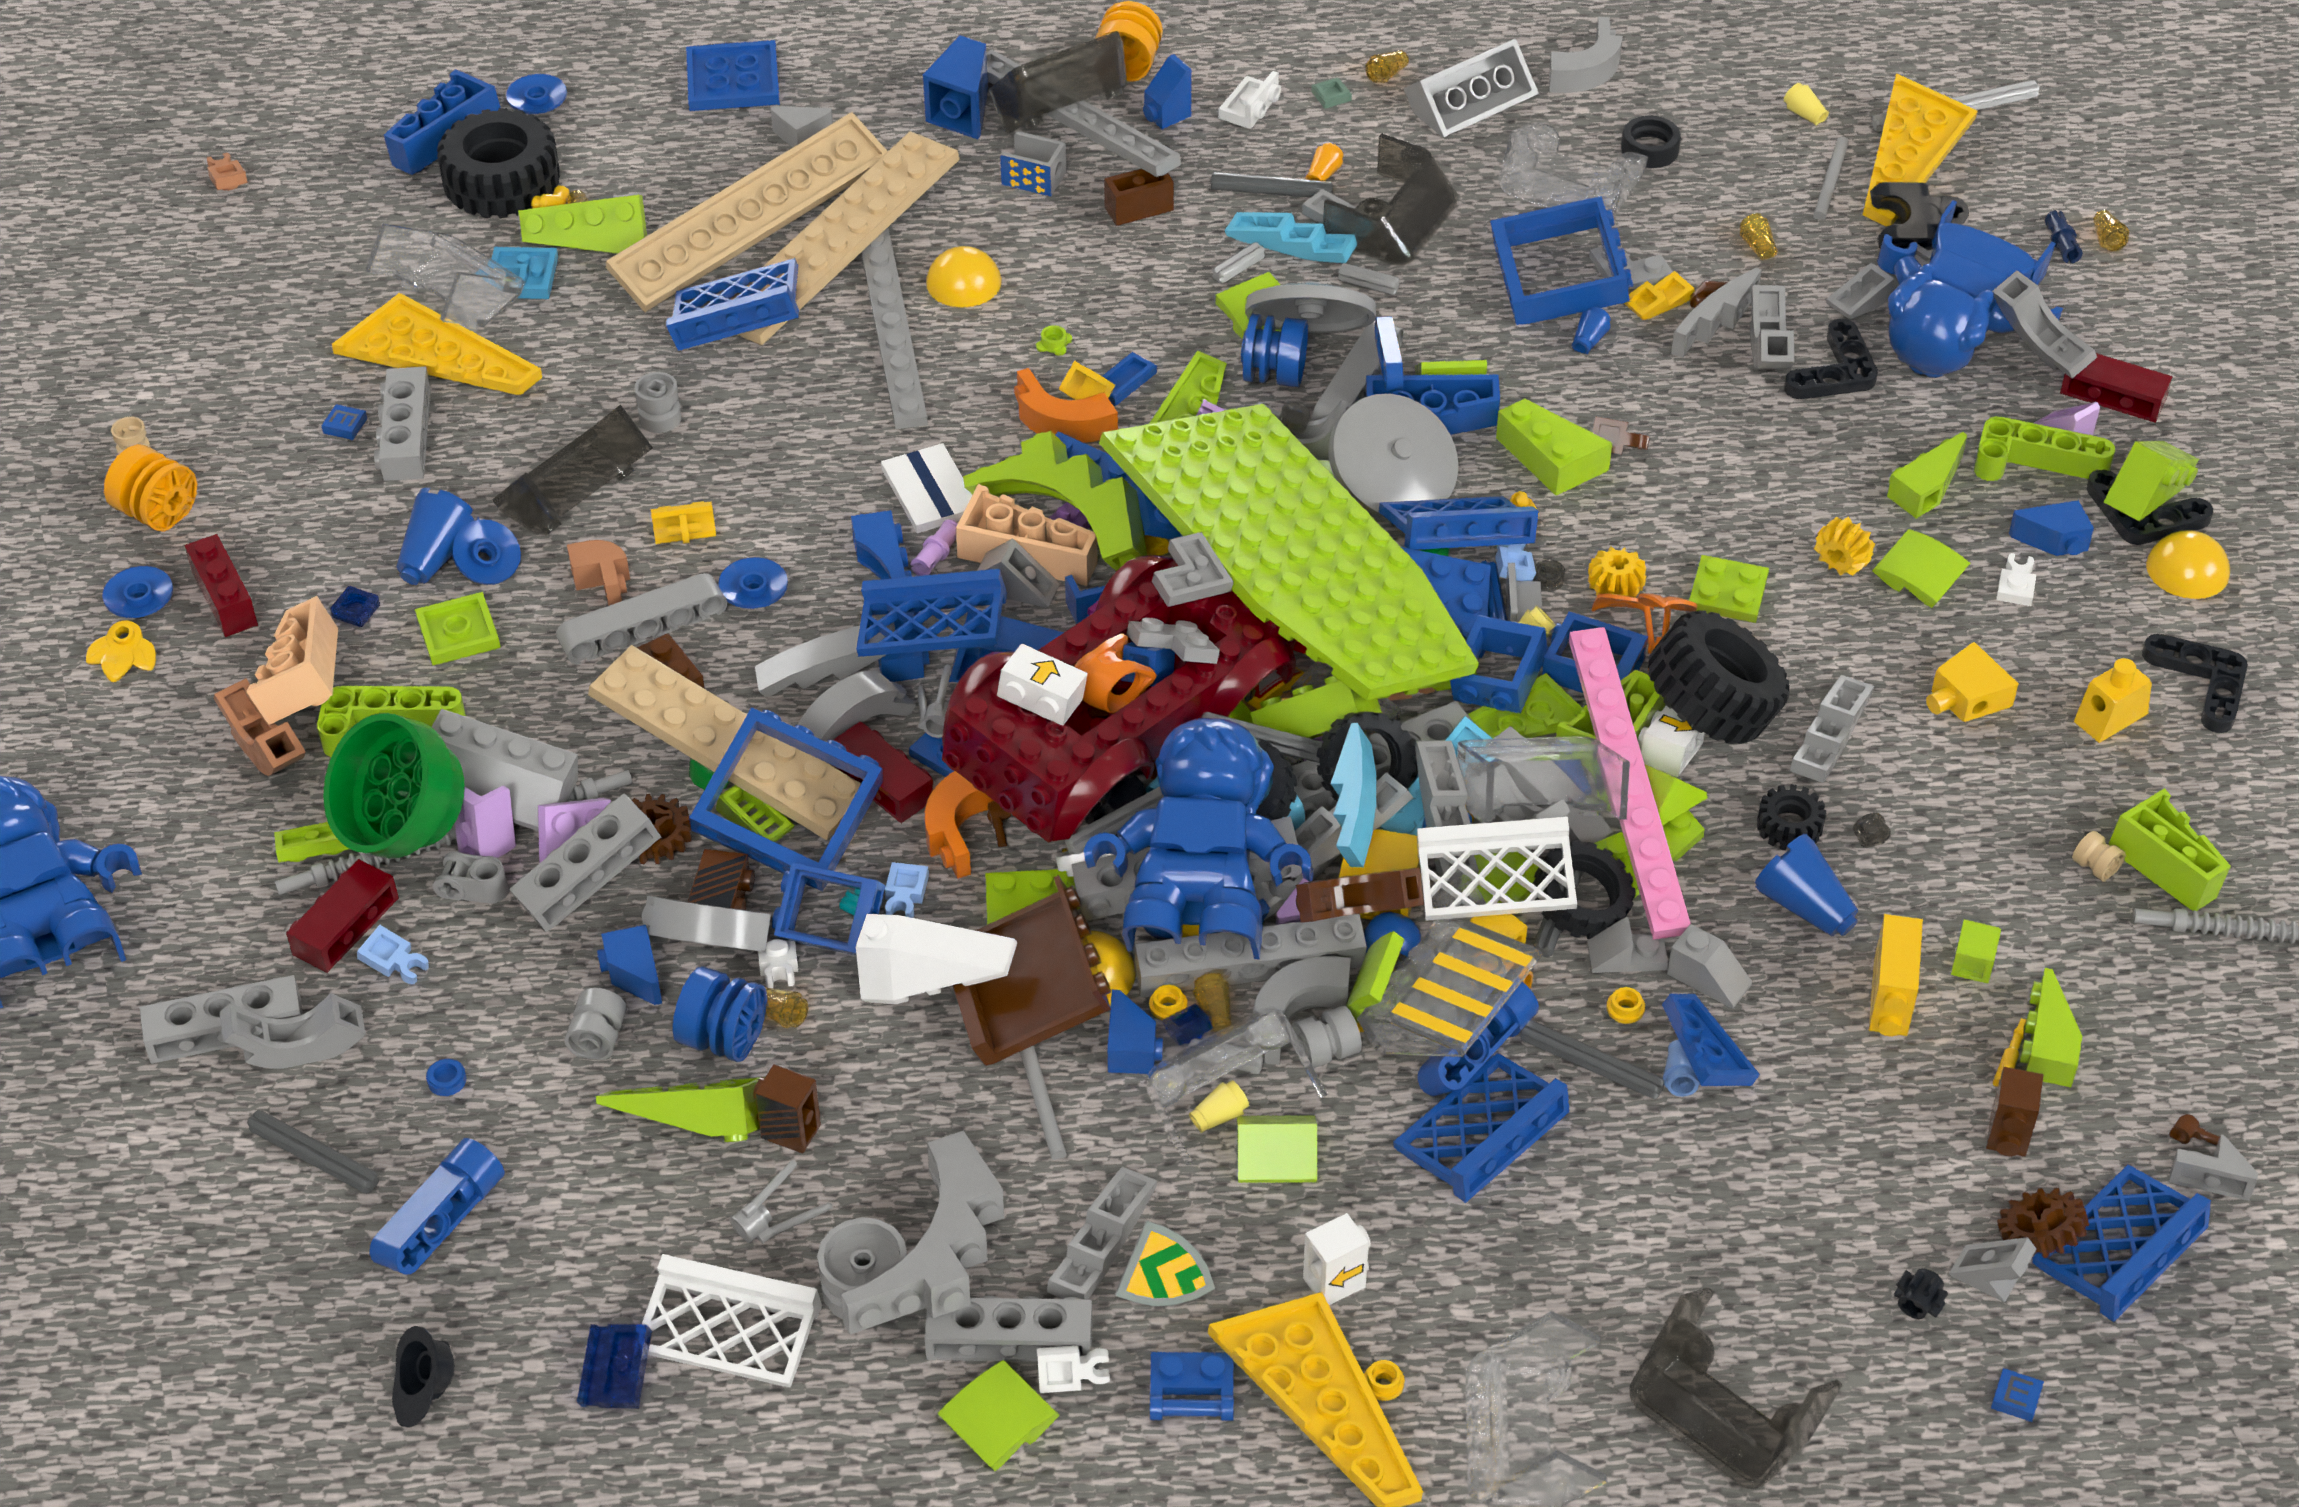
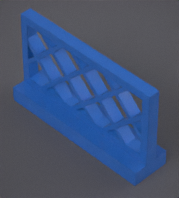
[666,258,799,350]
[1379,496,1539,550]
[856,569,1007,657]
[1393,1052,1570,1203]
[2032,1164,2211,1322]

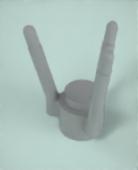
[918,664,951,738]
[730,1160,833,1244]

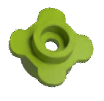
[1036,325,1072,356]

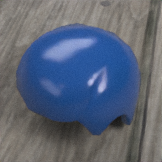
[1364,912,1421,967]

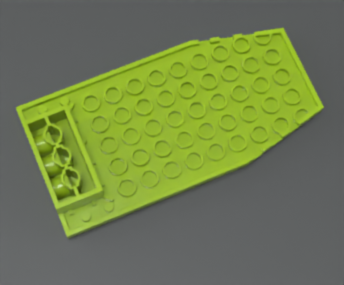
[1099,404,1479,700]

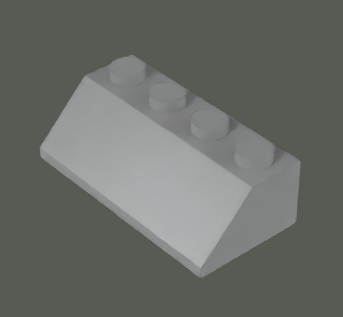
[1403,38,1539,138]
[432,709,578,831]

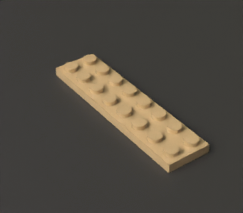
[588,645,861,840]

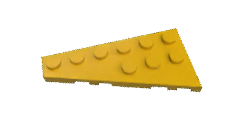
[1862,73,1978,227]
[332,293,542,395]
[1208,1292,1423,1507]

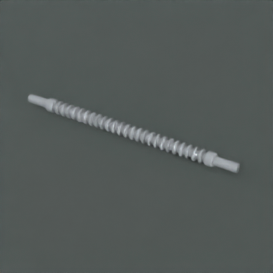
[275,770,633,895]
[2133,908,2299,944]

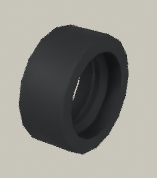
[1621,115,1681,169]

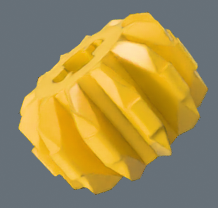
[1814,517,1875,576]
[1588,546,1646,598]

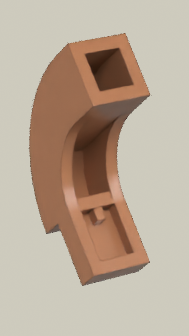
[214,678,306,776]

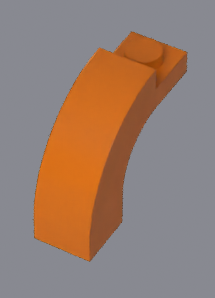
[1014,368,1118,443]
[925,771,994,879]

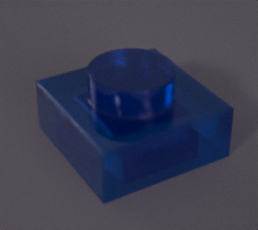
[330,586,380,628]
[1162,1003,1213,1046]

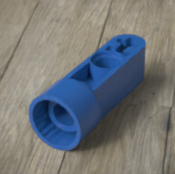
[1418,975,1539,1096]
[369,1138,505,1275]

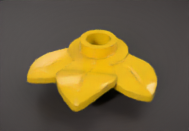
[86,620,156,682]

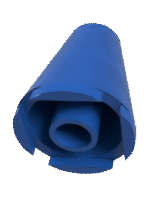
[396,487,480,585]
[1755,834,1858,936]

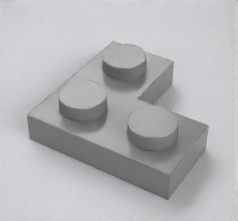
[1589,246,1673,293]
[1152,532,1234,607]
[1126,618,1220,664]

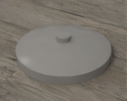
[1245,281,1376,333]
[1329,394,1458,522]

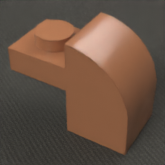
[567,540,630,606]

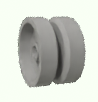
[817,1217,907,1319]

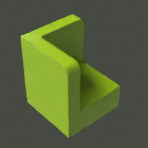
[1951,919,2001,984]

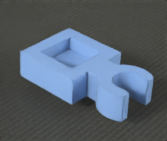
[1495,544,1536,581]
[885,862,929,918]
[357,925,429,984]

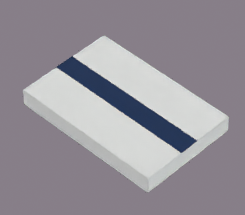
[881,443,972,533]

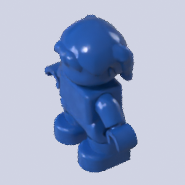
[1877,201,2063,378]
[1084,718,1313,960]
[0,776,142,1008]

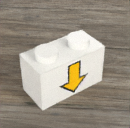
[997,644,1088,726]
[1638,705,1705,777]
[1303,1213,1371,1305]

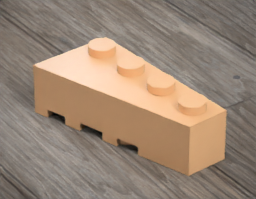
[956,484,1098,586]
[246,596,338,725]

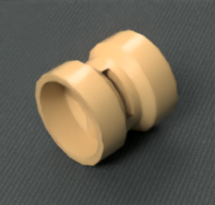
[111,417,151,455]
[2072,831,2126,882]

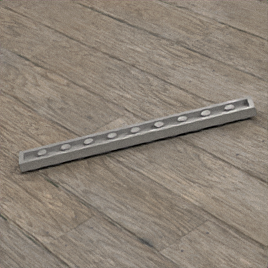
[986,50,1181,177]
[861,228,928,429]

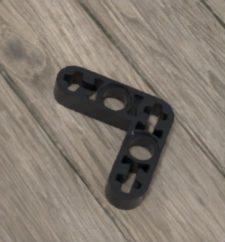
[1784,319,1878,399]
[2087,469,2213,545]
[2142,634,2248,733]

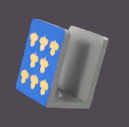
[1000,131,1067,196]

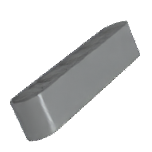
[1311,321,1404,421]
[556,573,727,665]

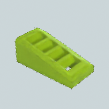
[716,785,795,842]

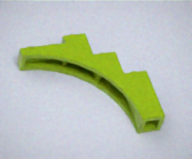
[963,431,1147,571]

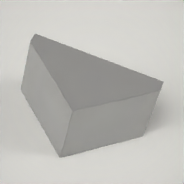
[770,106,833,148]

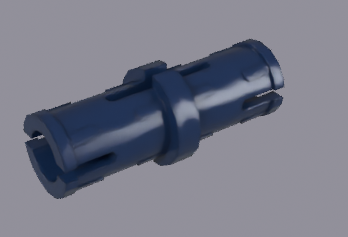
[2044,210,2083,263]

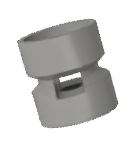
[634,372,682,433]
[564,988,627,1060]
[1292,1005,1362,1070]

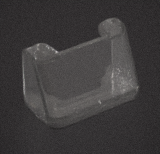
[1499,121,1648,217]

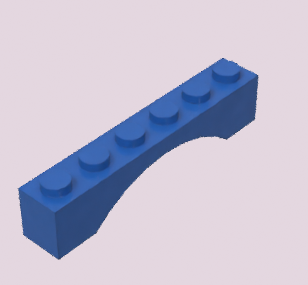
[851,510,930,682]

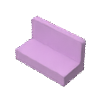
[455,786,516,858]

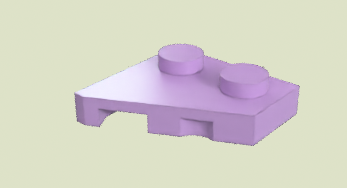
[538,798,611,863]

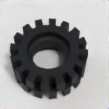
[1757,784,1826,851]

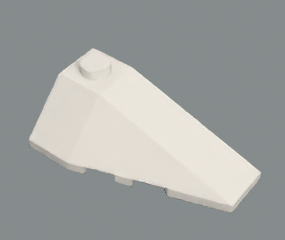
[856,914,1018,1004]

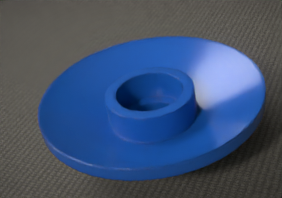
[506,74,567,114]
[452,519,521,585]
[718,557,788,609]
[102,566,173,618]

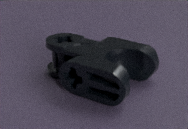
[1870,182,1969,250]

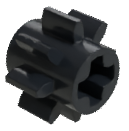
[1894,1268,1948,1319]

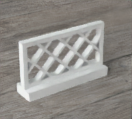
[1417,817,1577,921]
[633,1254,822,1388]

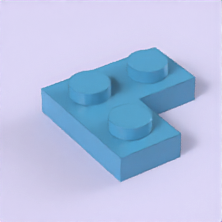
[489,247,559,299]

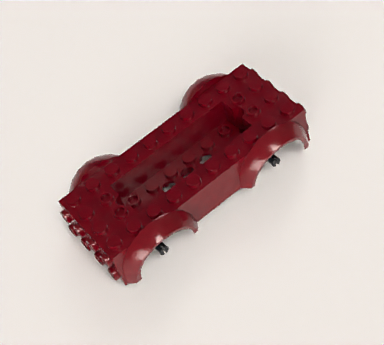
[942,555,1296,843]

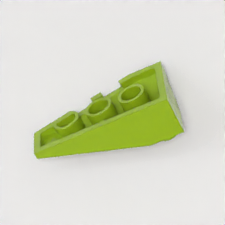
[596,1077,761,1142]

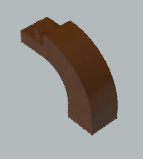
[1296,867,1424,923]

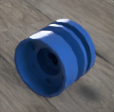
[1241,313,1308,388]
[672,967,767,1062]

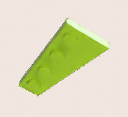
[518,194,647,254]
[1150,350,1227,423]

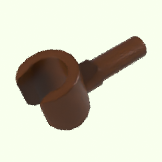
[987,801,1011,848]
[2169,1114,2220,1146]

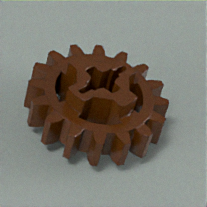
[632,794,692,865]
[1997,1188,2089,1258]

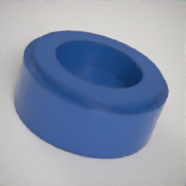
[426,1059,467,1096]

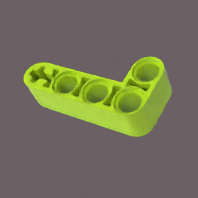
[1974,416,2115,481]
[317,686,466,757]

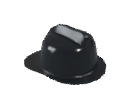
[392,1326,455,1428]

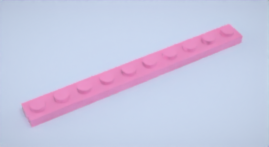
[1569,627,1691,940]

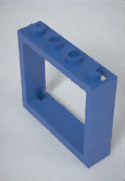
[1490,196,1634,325]
[689,707,883,891]

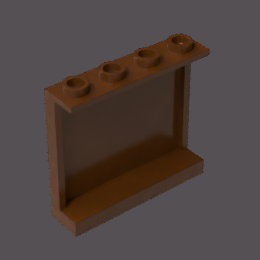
[953,875,1111,1066]

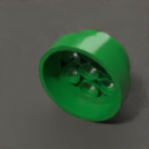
[323,713,465,858]

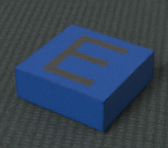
[321,404,367,440]
[1991,1368,2044,1422]

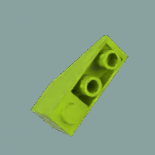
[1887,431,1967,519]
[2020,968,2082,1088]

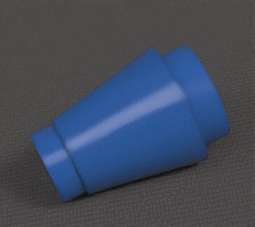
[1572,307,1611,354]

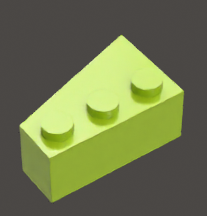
[1496,399,1612,496]
[2104,441,2199,521]
[1554,670,1665,776]
[1250,676,1382,739]
[2108,788,2231,911]

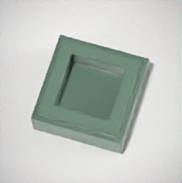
[1311,77,1352,109]

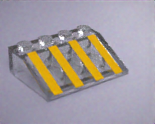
[1357,919,1543,1057]

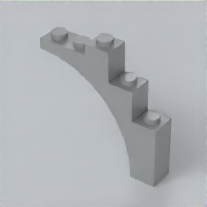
[841,1131,1004,1334]

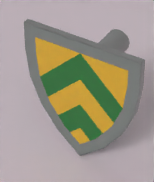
[1115,1220,1215,1306]

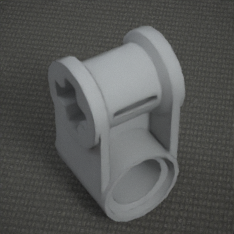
[433,852,509,903]

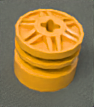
[1091,1,1163,82]
[104,444,198,532]

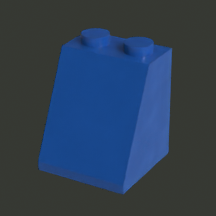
[923,35,988,139]

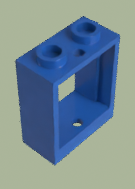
[1542,611,1648,693]
[1450,615,1548,714]
[772,862,885,956]

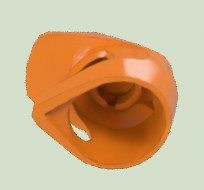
[1074,633,1157,714]

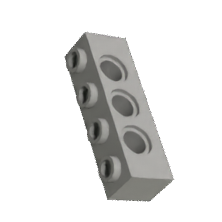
[374,366,431,481]
[509,793,661,932]
[140,975,303,1064]
[925,1296,1093,1362]

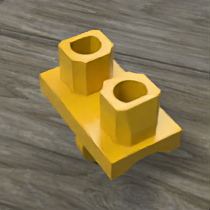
[651,501,716,544]

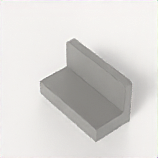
[1505,563,1542,623]

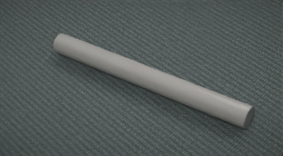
[1813,137,1849,220]
[1020,1045,1066,1160]

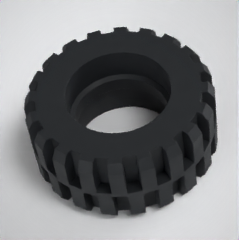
[437,108,560,218]
[1648,610,1790,744]

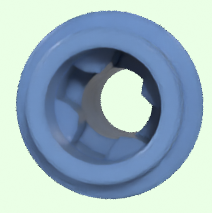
[1663,1040,1700,1097]

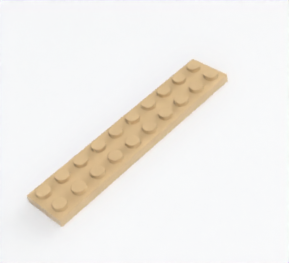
[606,112,888,312]
[731,131,960,346]

